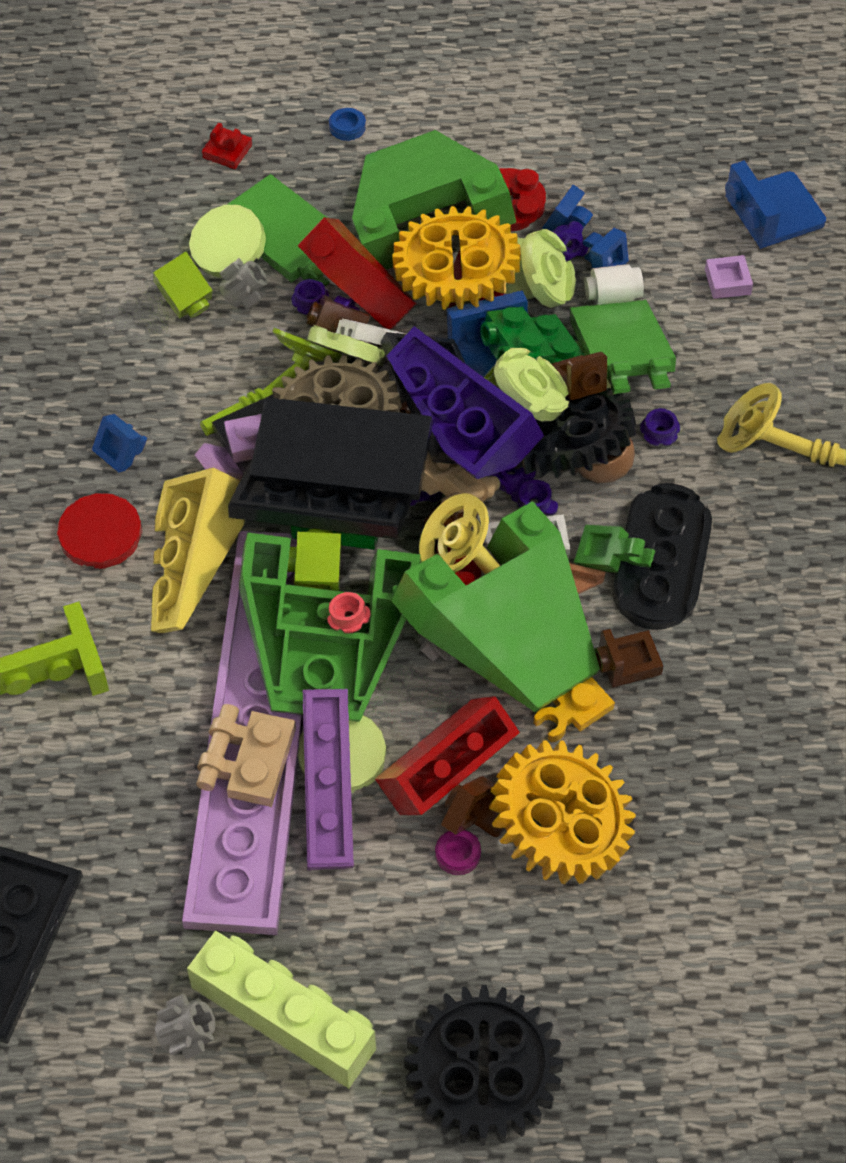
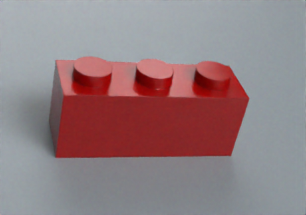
[375,696,520,815]

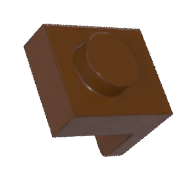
[305,295,370,341]
[551,351,607,400]
[594,629,664,688]
[441,775,505,837]

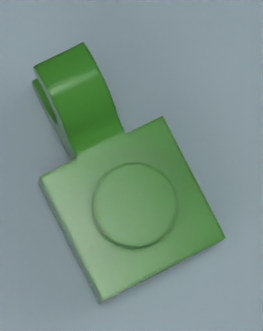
[574,525,655,572]

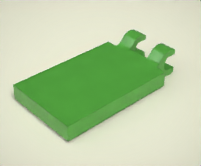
[227,174,330,286]
[570,300,676,394]

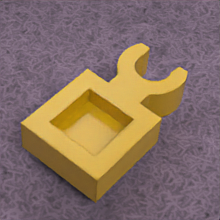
[533,677,615,743]

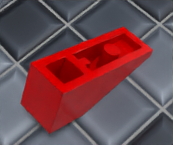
[297,217,417,330]

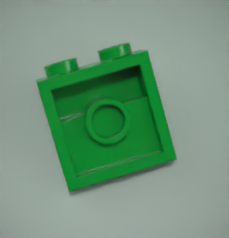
[480,306,585,363]

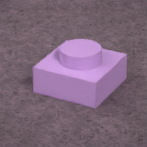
[705,255,753,299]
[224,414,262,463]
[195,443,243,480]

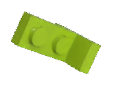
[0,601,109,696]

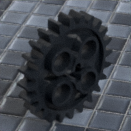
[514,388,637,478]
[404,985,563,1146]

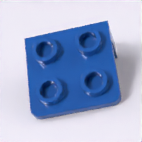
[725,160,826,249]
[447,290,528,377]

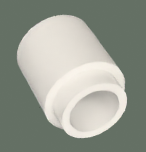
[584,264,644,305]

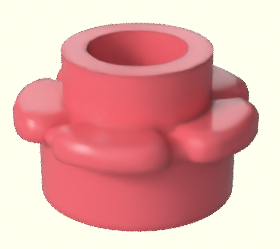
[327,592,371,634]

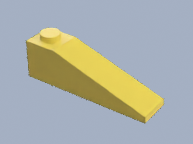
[151,468,245,633]

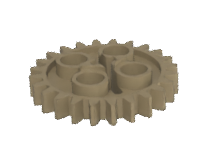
[272,354,402,412]

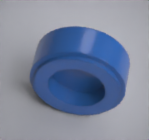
[329,108,366,141]

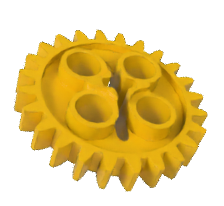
[392,206,521,310]
[489,740,636,884]

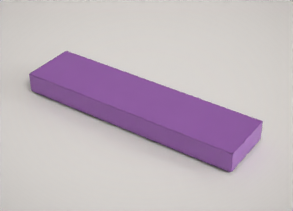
[303,689,354,870]

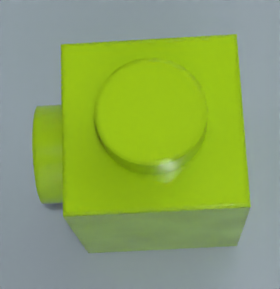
[153,252,213,319]
[287,529,341,591]

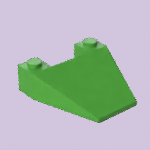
[352,130,516,270]
[392,501,600,712]
[239,532,421,722]

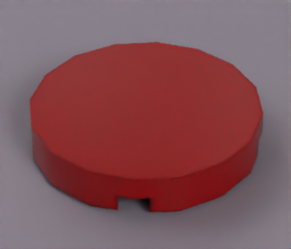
[57,493,142,569]

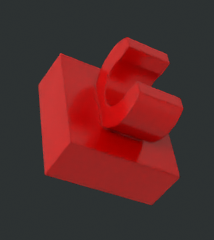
[202,122,252,170]

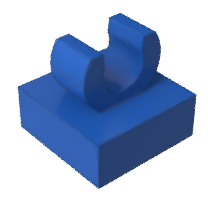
[542,184,593,232]
[583,228,629,268]
[92,414,147,473]

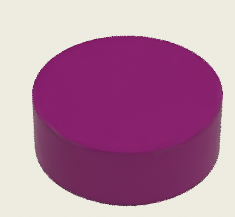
[435,830,481,875]

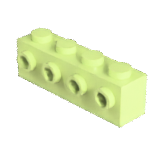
[187,930,376,1089]

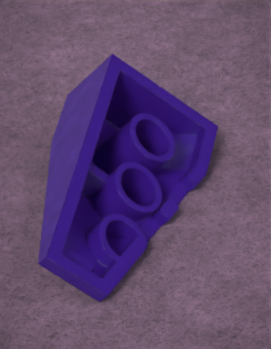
[386,326,544,479]

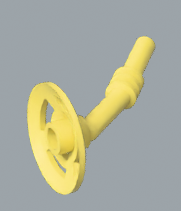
[717,383,846,467]
[419,493,500,574]

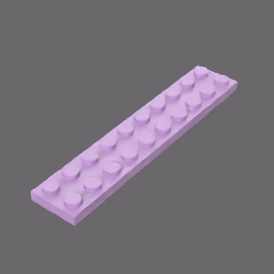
[182,531,303,935]

